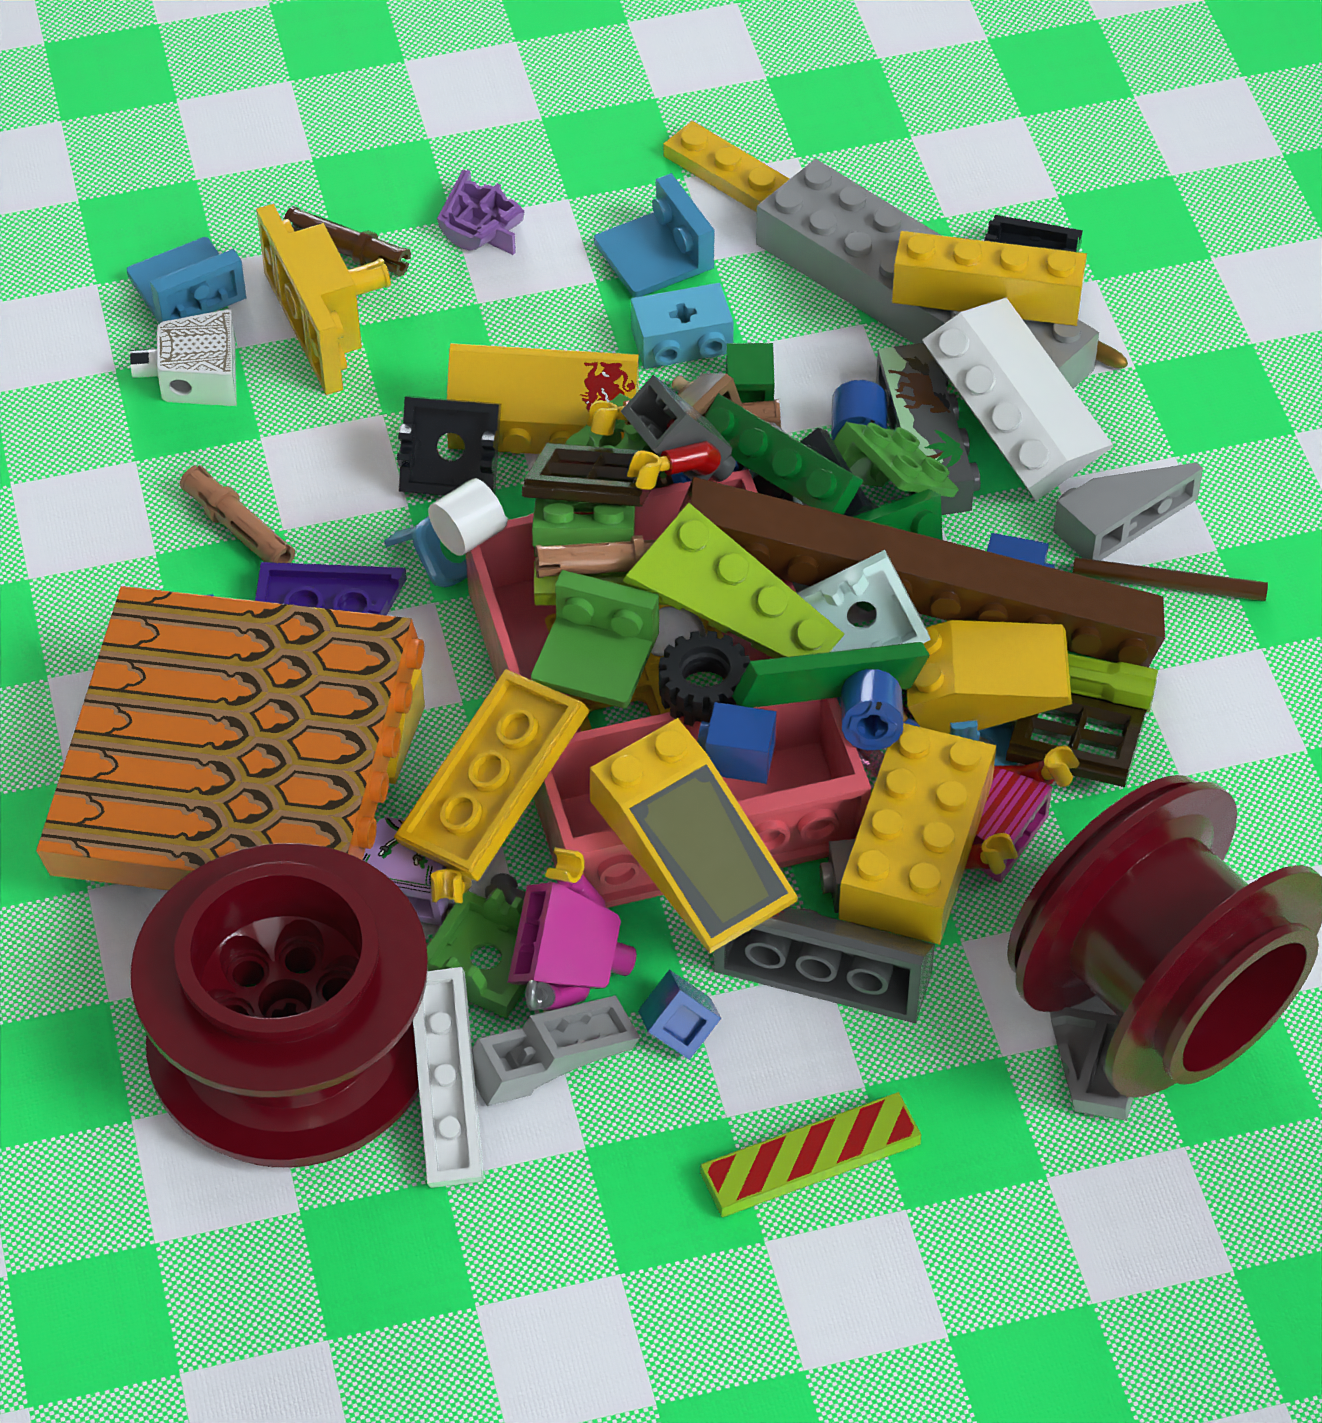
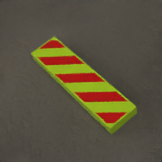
[701,1092,921,1218]

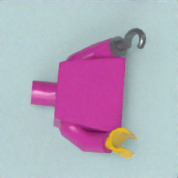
[508,847,637,1011]

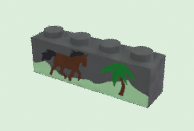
[876,343,980,515]

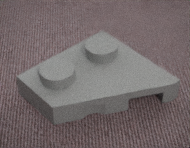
[1050,1007,1134,1121]

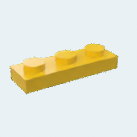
[663,121,790,212]

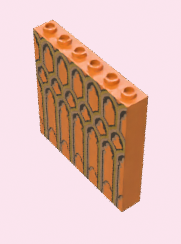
[36,586,424,891]

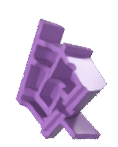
[437,169,525,255]

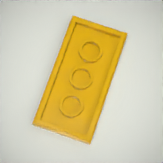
[394,669,590,882]

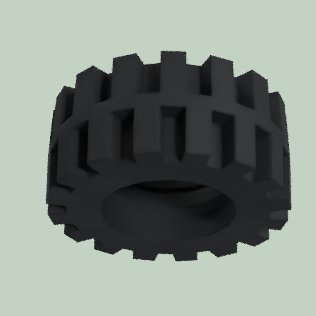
[659,631,750,727]

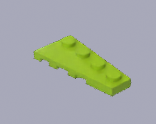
[622,503,845,658]

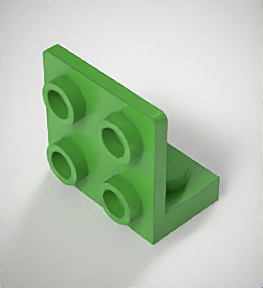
[833,422,959,497]
[531,570,659,708]

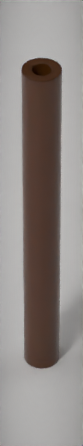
[1073,557,1268,601]

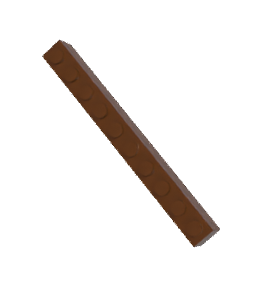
[679,477,1165,667]

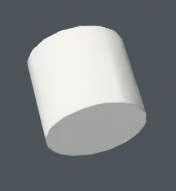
[428,478,508,556]

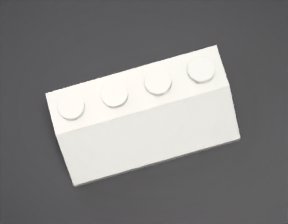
[922,297,1114,501]

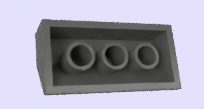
[714,907,935,1024]

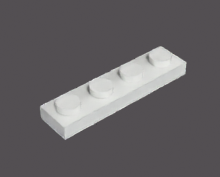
[413,967,484,1188]

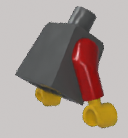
[587,375,736,490]

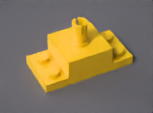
[256,204,391,395]

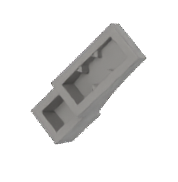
[472,995,640,1106]

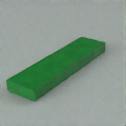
[732,642,930,708]

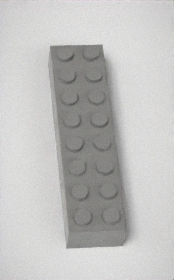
[756,158,1099,389]

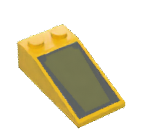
[590,718,798,954]

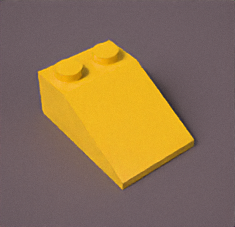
[907,620,1072,734]

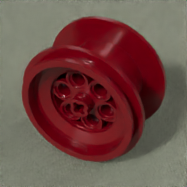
[1007,775,1322,1098]
[131,843,428,1168]

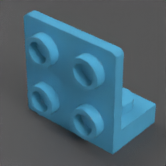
[594,173,714,298]
[127,237,247,324]

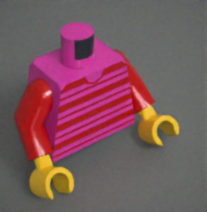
[965,746,1080,883]

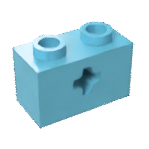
[631,283,734,369]

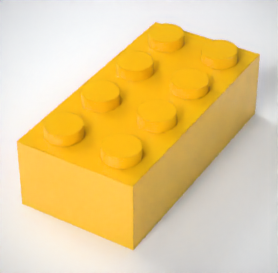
[839,723,996,945]

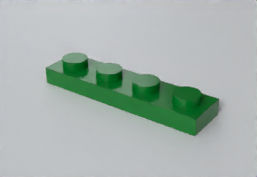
[705,393,864,515]

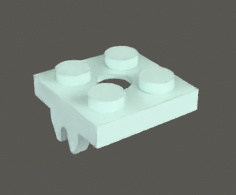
[797,550,931,652]

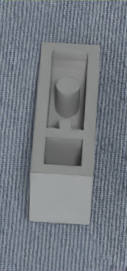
[1053,462,1203,560]

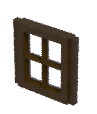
[522,443,662,507]
[1006,693,1147,787]

